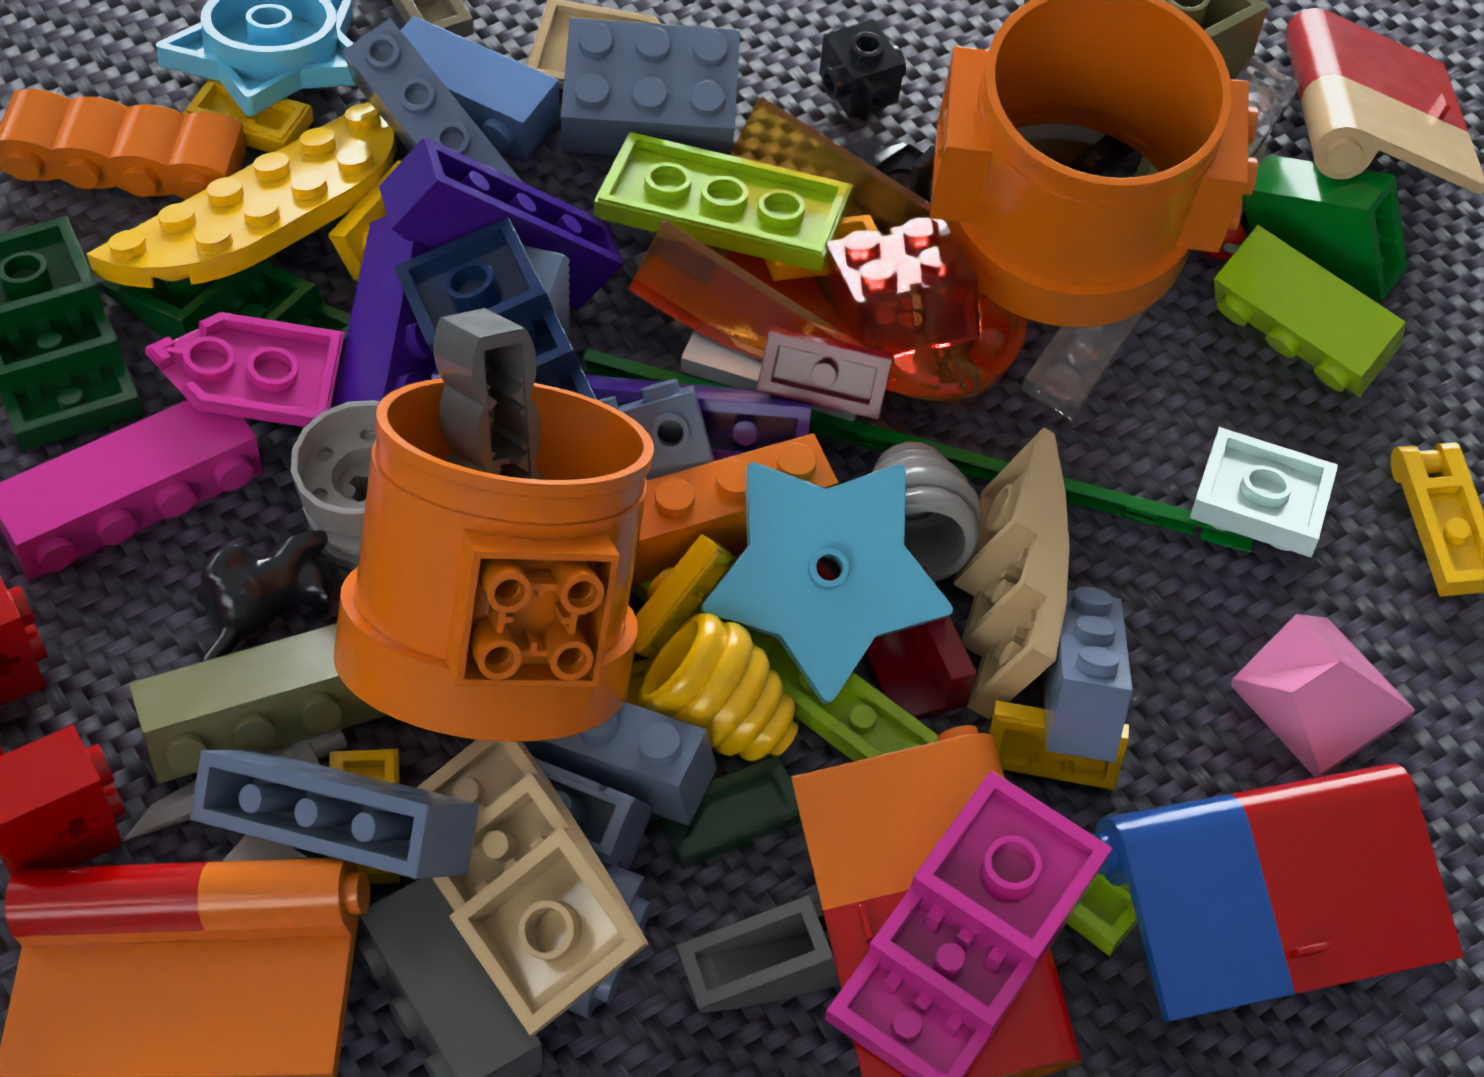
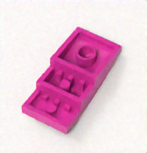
[825,770,1113,1077]

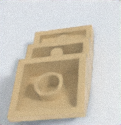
[953,427,1070,719]
[417,740,649,1036]

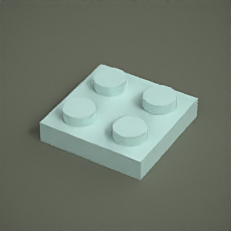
[1189,427,1338,558]

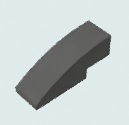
[676,895,840,1013]

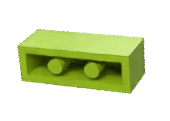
[1214,225,1406,397]

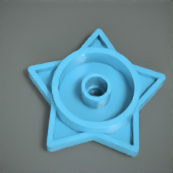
[156,0,356,116]
[700,462,953,704]

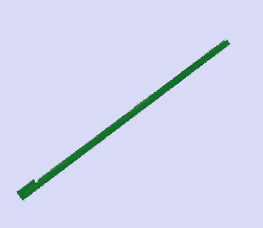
[582,348,1254,553]

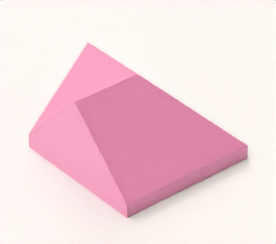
[1230,614,1415,778]

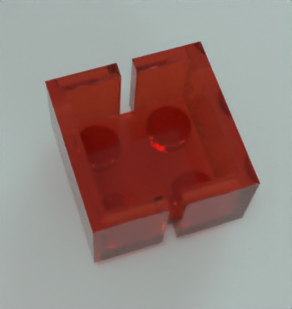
[826,218,982,358]

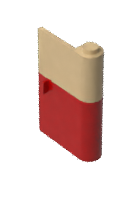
[1285,8,1484,195]

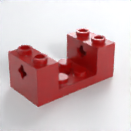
[0,576,126,877]

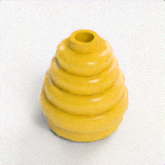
[638,613,798,761]

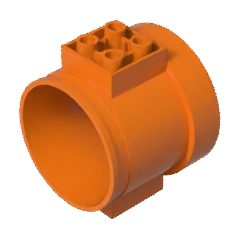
[930,0,1258,328]
[333,378,654,742]

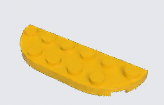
[87,102,397,288]

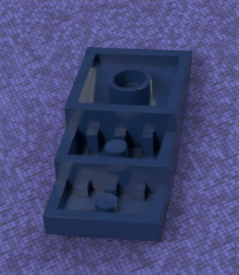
[394,216,597,400]

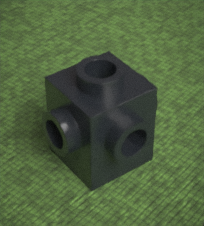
[819,18,906,119]

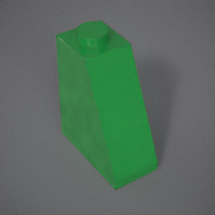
[1242,155,1408,303]

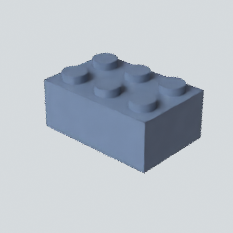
[561,18,740,156]

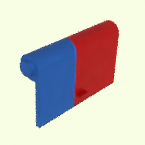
[1092,764,1464,1023]

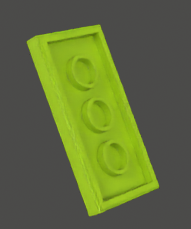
[593,132,853,272]

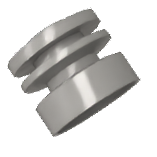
[291,400,379,570]

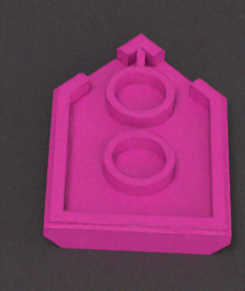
[145,312,345,427]

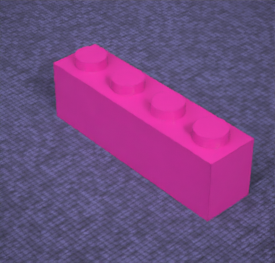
[0,400,263,581]

